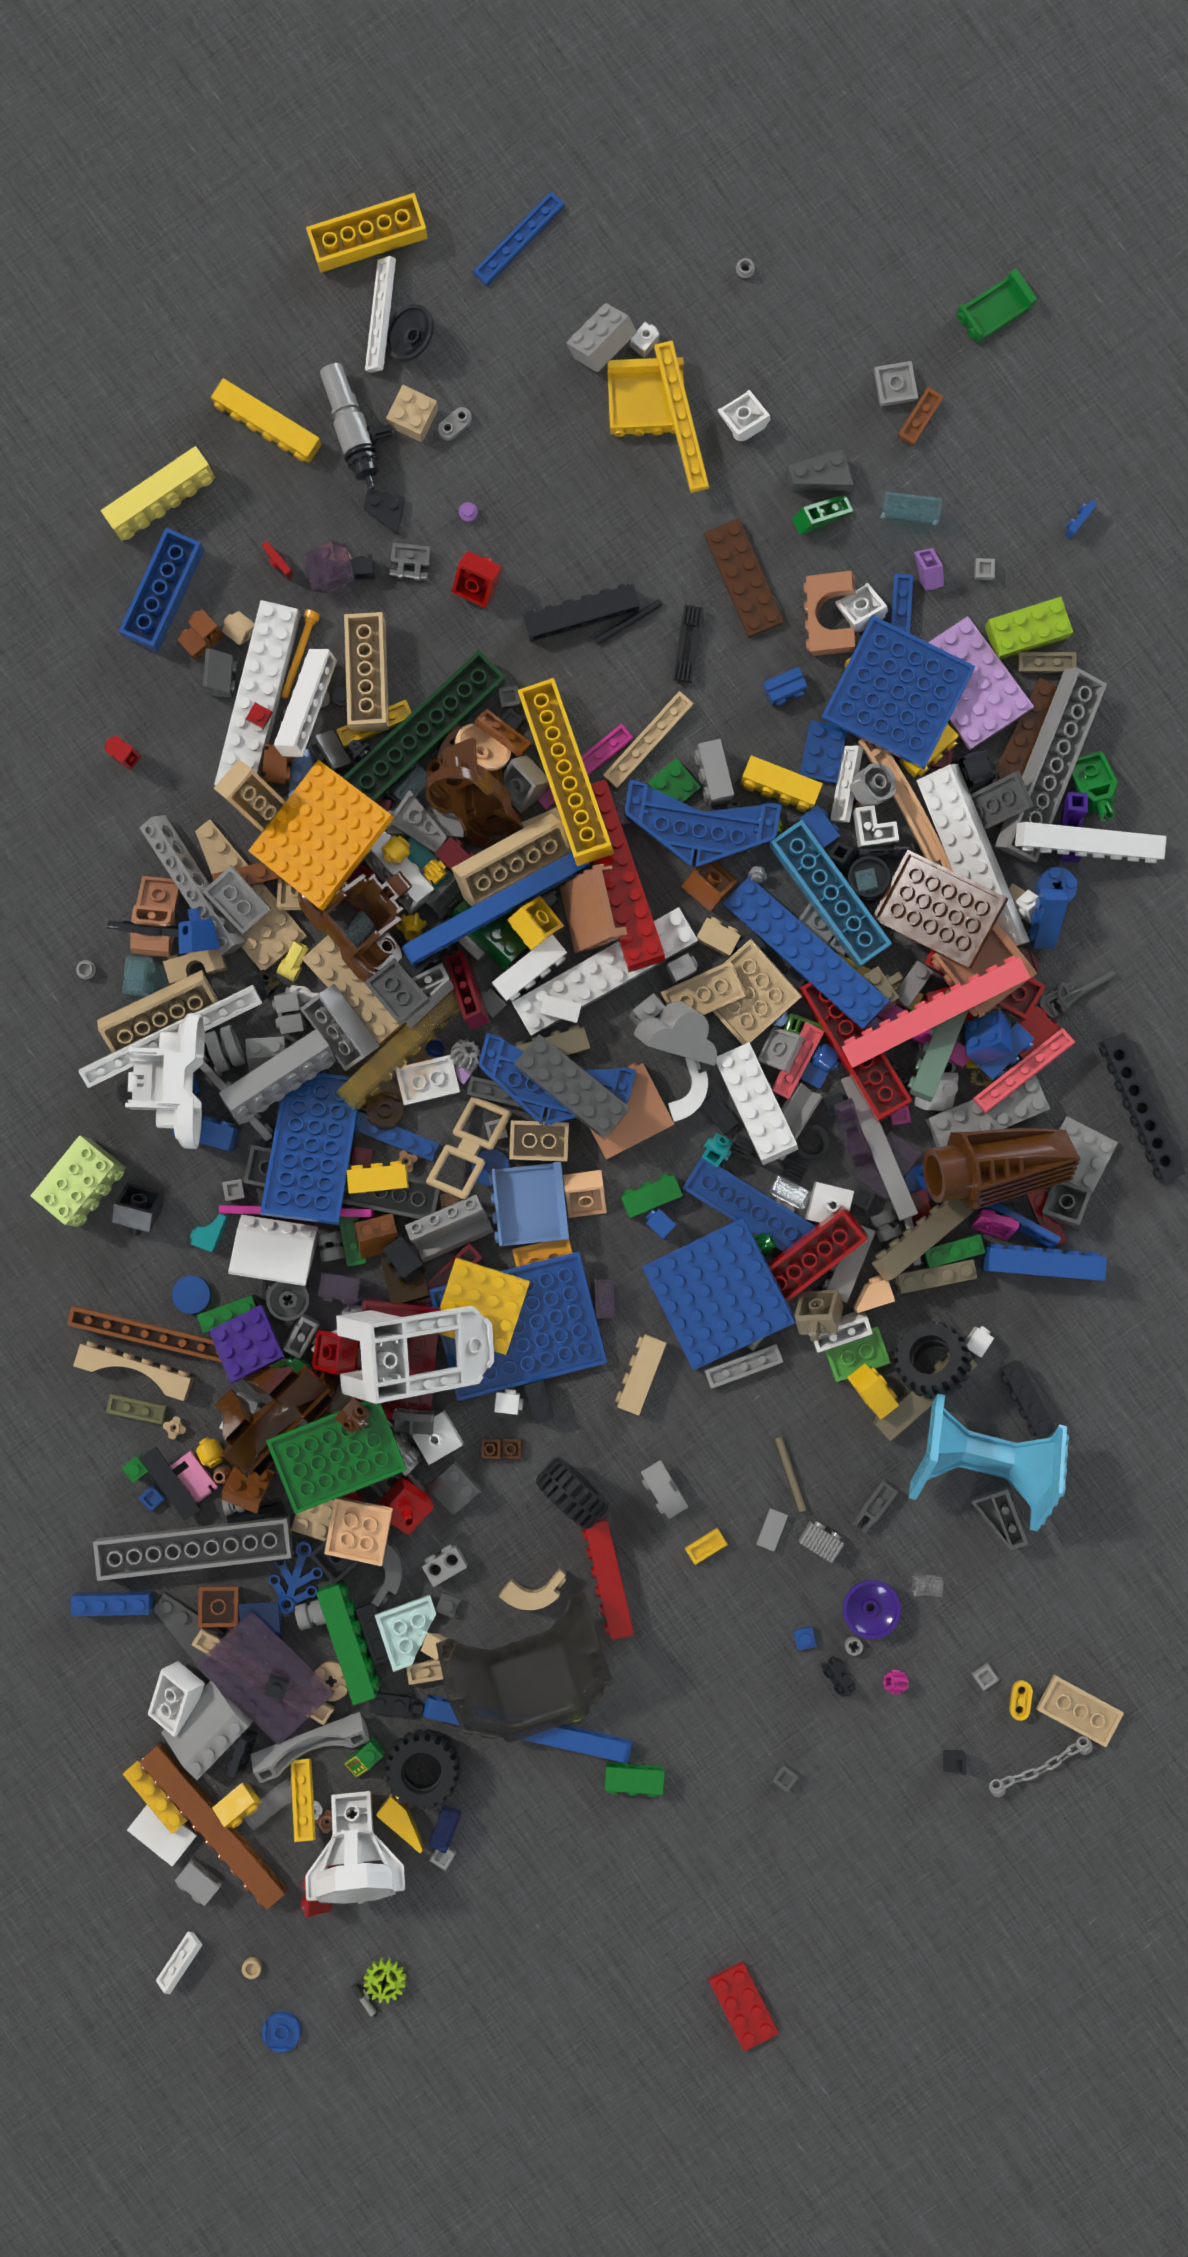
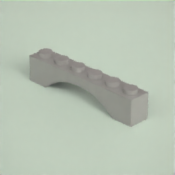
[251,1712,370,1784]

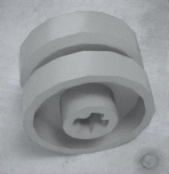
[205,1025,246,1073]

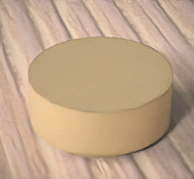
[242,1957,262,1979]

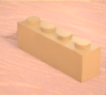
[615,1334,666,1415]

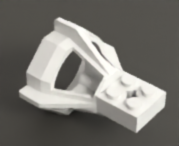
[305,1791,405,1904]

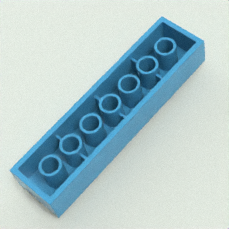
[769,820,892,969]

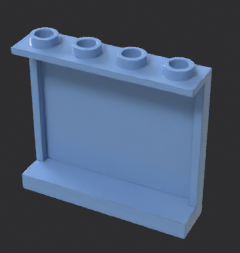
[489,1162,569,1247]

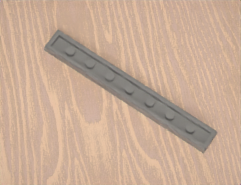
[841,1076,918,1221]

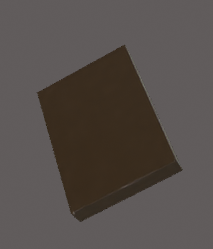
[379,1244,430,1304]

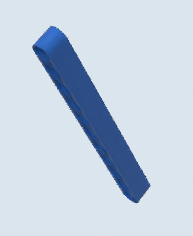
[402,852,593,965]
[423,1695,633,1763]

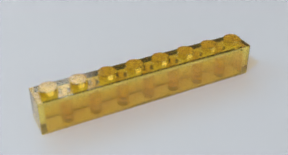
[336,990,461,1110]

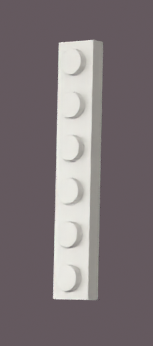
[365,256,396,373]

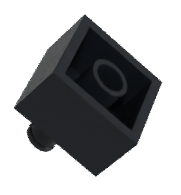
[112,1183,164,1236]

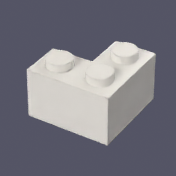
[853,805,899,847]

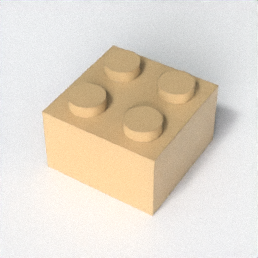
[386,385,438,443]

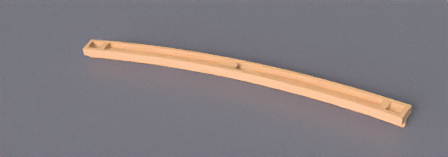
[858,739,1001,1016]

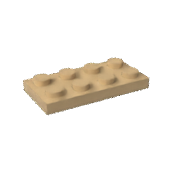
[661,960,747,1015]
[1036,1674,1124,1747]

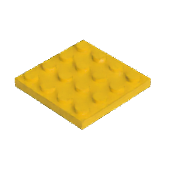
[439,1258,530,1355]

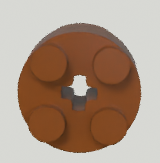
[262,744,292,785]

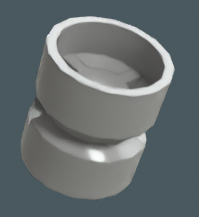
[295,1600,326,1631]

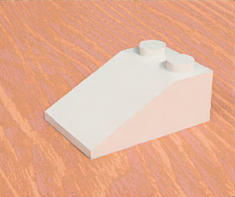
[148,1661,205,1737]

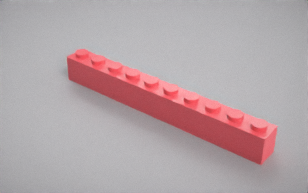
[842,955,1031,1068]

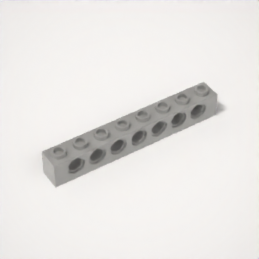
[140,815,247,955]

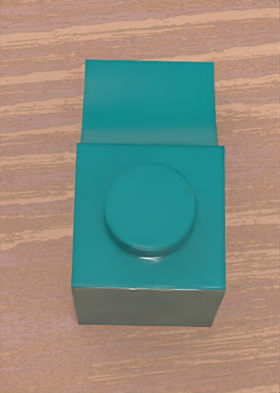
[190,1213,229,1252]

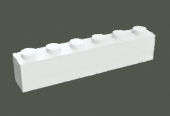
[274,649,337,757]

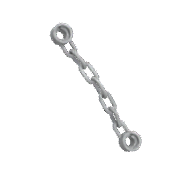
[989,1736,1093,1797]

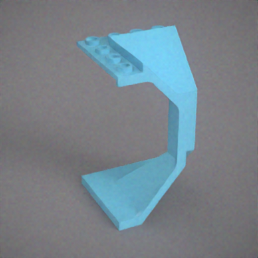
[908,1393,1069,1531]

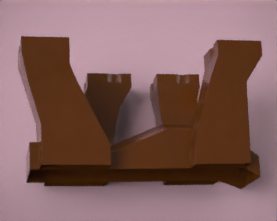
[215,1365,341,1478]

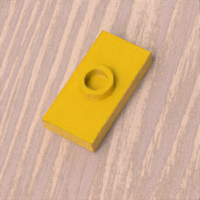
[685,1528,728,1565]

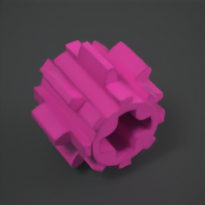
[883,1670,909,1695]

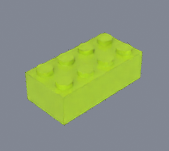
[985,597,1073,660]

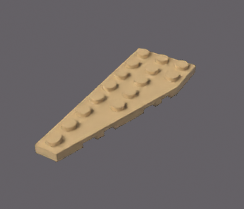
[195,819,307,971]

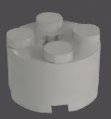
[850,763,896,807]

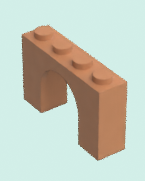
[804,571,858,656]

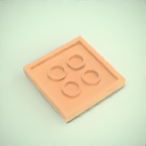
[325,1497,393,1566]

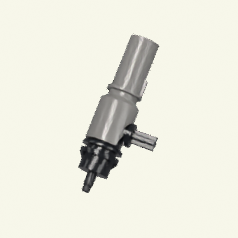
[320,363,393,490]

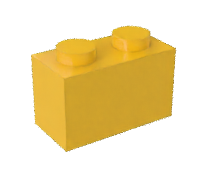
[212,1783,262,1828]

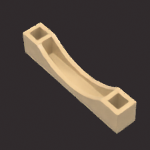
[73,1341,194,1401]

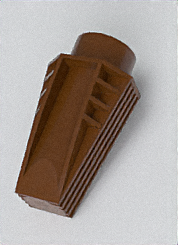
[923,1128,1081,1209]

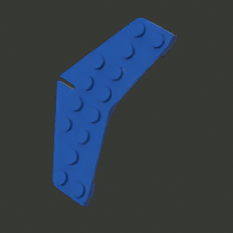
[625,780,781,868]
[479,1033,636,1126]

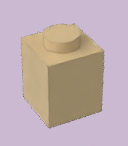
[222,611,255,645]
[421,1633,456,1661]

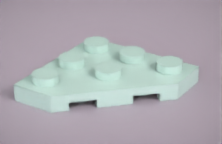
[374,1595,436,1672]

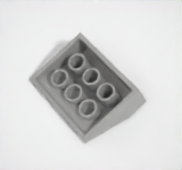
[161,1679,255,1780]

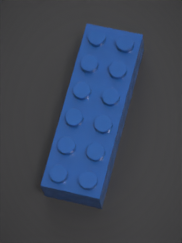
[119,528,205,652]
[981,1244,1107,1281]

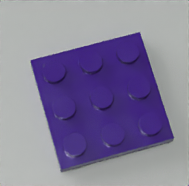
[209,1305,285,1384]

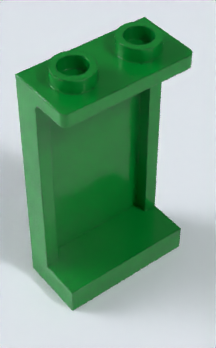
[956,268,1037,344]

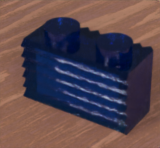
[429,1805,461,1853]

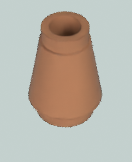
[213,1465,232,1484]

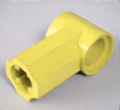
[276,941,310,982]

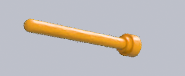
[281,609,320,699]

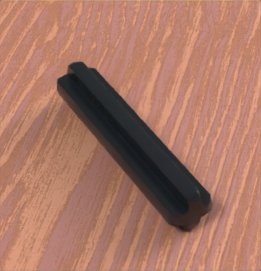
[226,1503,284,1524]

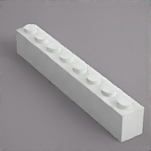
[1015,822,1166,863]

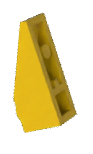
[376,1794,424,1853]

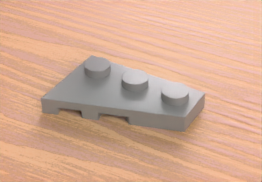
[390,790,447,853]

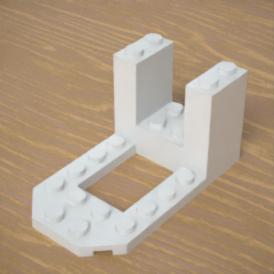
[336,1306,494,1404]

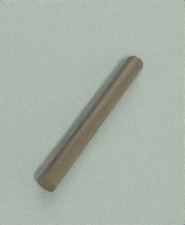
[775,1436,807,1512]

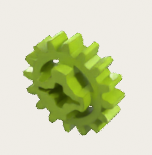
[364,1958,406,2003]

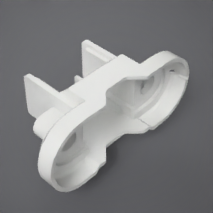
[125,1013,205,1149]

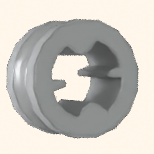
[845,1636,863,1656]

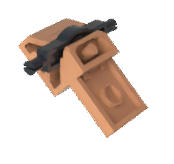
[107,876,180,957]

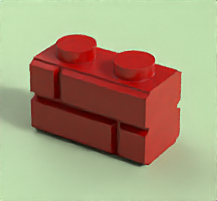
[105,735,141,770]

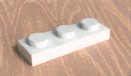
[156,1931,202,1994]

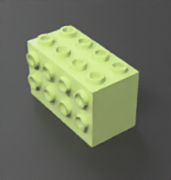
[31,1135,126,1227]

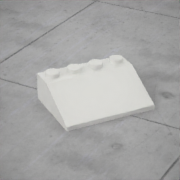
[228,1215,318,1286]

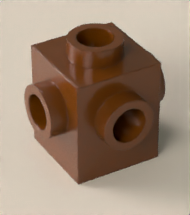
[335,1397,371,1434]

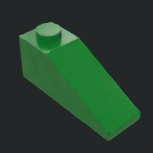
[792,494,853,535]

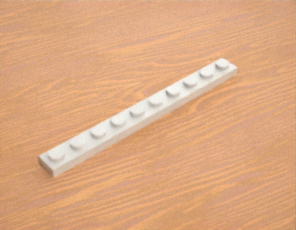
[79,985,262,1088]

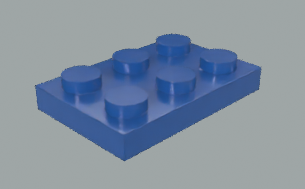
[800,720,847,784]

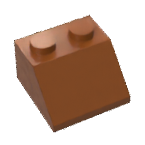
[681,861,738,911]
[352,1212,397,1259]

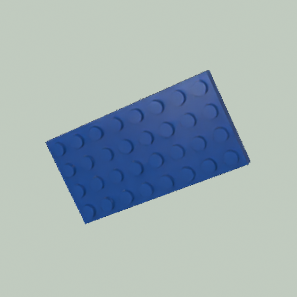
[260,1073,363,1225]

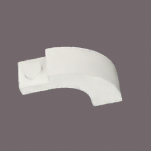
[667,1058,708,1122]

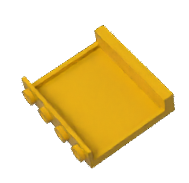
[607,357,684,437]

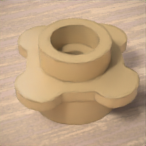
[163,1416,186,1439]

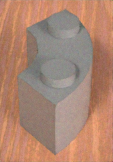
[641,1460,688,1519]

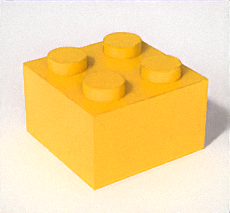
[508,896,564,950]
[847,1364,899,1420]

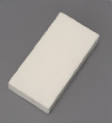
[539,994,582,1023]

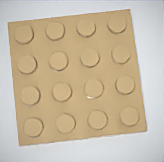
[713,939,802,1045]

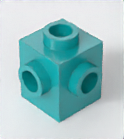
[701,1133,733,1168]

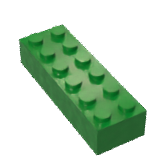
[316,1579,381,1705]

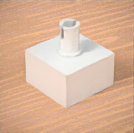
[805,1182,854,1223]
[412,1410,464,1465]

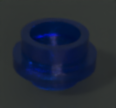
[425,1040,444,1058]

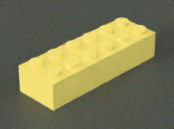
[100,446,215,541]

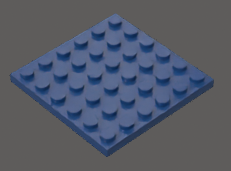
[821,615,975,769]
[642,1217,795,1370]

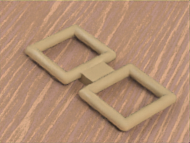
[426,1096,511,1199]

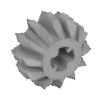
[450,1039,482,1072]

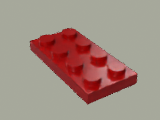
[708,1961,779,2052]

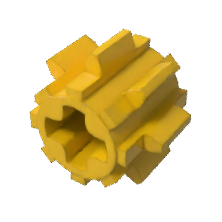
[422,858,448,884]

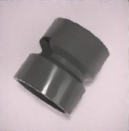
[870,1208,903,1242]
[317,1231,346,1262]

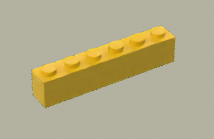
[211,378,322,464]

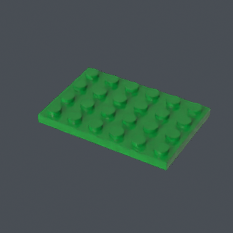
[266,1401,407,1515]

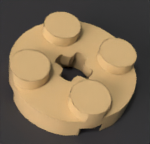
[312,1661,348,1701]

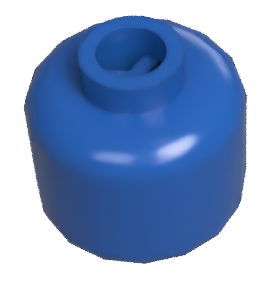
[811,1044,840,1072]

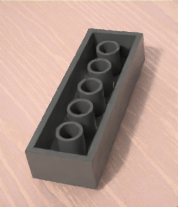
[514,1034,630,1140]

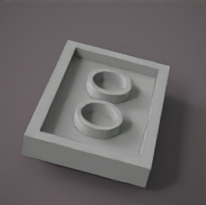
[202,865,271,935]

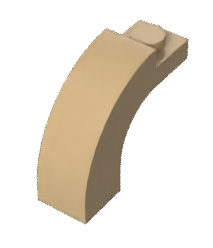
[499,1568,566,1610]

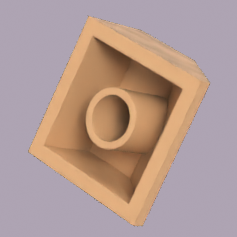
[563,1170,607,1218]
[852,1275,895,1313]

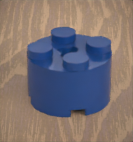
[1034,867,1078,902]

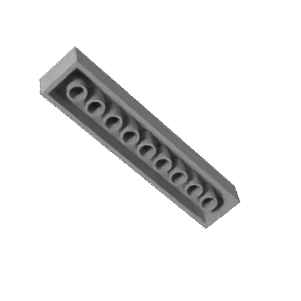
[994,668,1107,862]
[93,1516,294,1581]

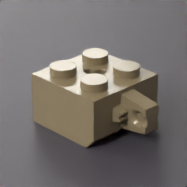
[863,966,903,1017]
[795,1290,844,1341]

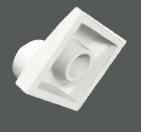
[718,390,770,441]
[835,583,888,632]
[914,1072,958,1111]

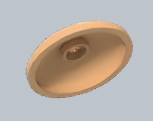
[455,724,511,771]

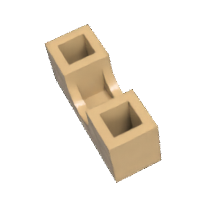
[163,949,228,985]

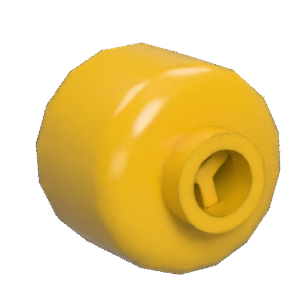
[381,835,410,865]
[196,1437,224,1468]

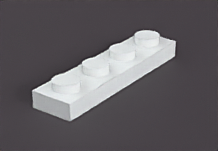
[830,746,863,822]

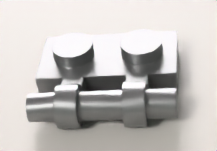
[390,543,431,581]

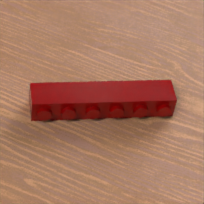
[582,1518,634,1640]

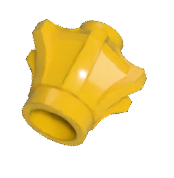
[397,913,427,941]

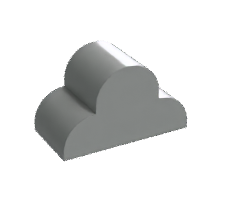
[633,1001,717,1066]

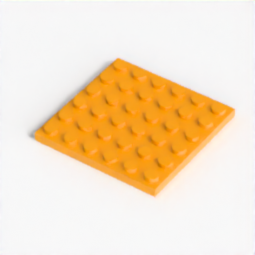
[248,760,395,911]

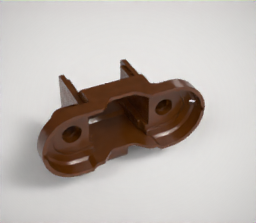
[426,738,522,848]
[298,871,413,982]

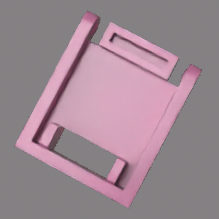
[170,1450,219,1503]

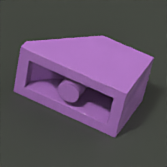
[914,548,944,590]

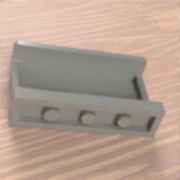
[405,1195,494,1263]

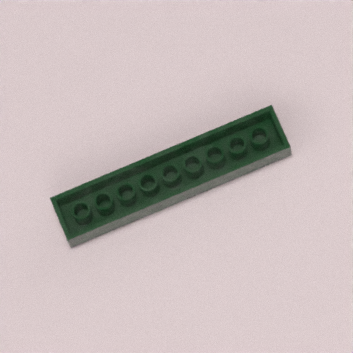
[343,650,506,804]

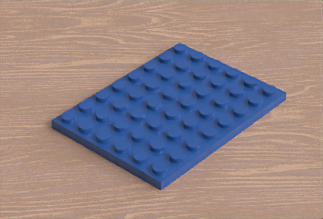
[429,1251,607,1401]

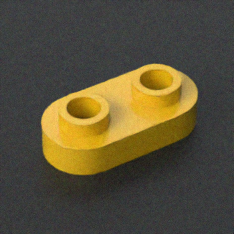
[1009,1680,1033,1721]

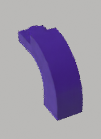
[1059,792,1088,862]

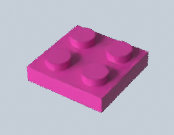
[970,1209,1020,1241]

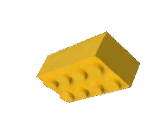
[740,755,823,813]

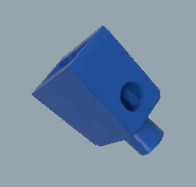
[178,908,220,954]

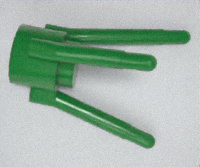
[754,1233,776,1257]

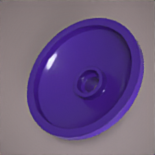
[842,1580,901,1639]

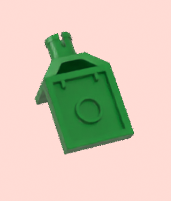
[1071,751,1118,822]

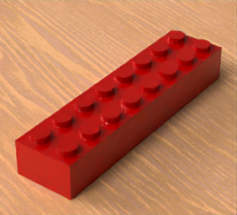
[800,983,912,1123]

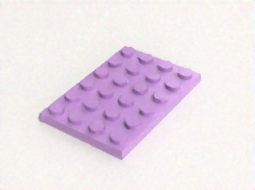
[928,616,1034,751]

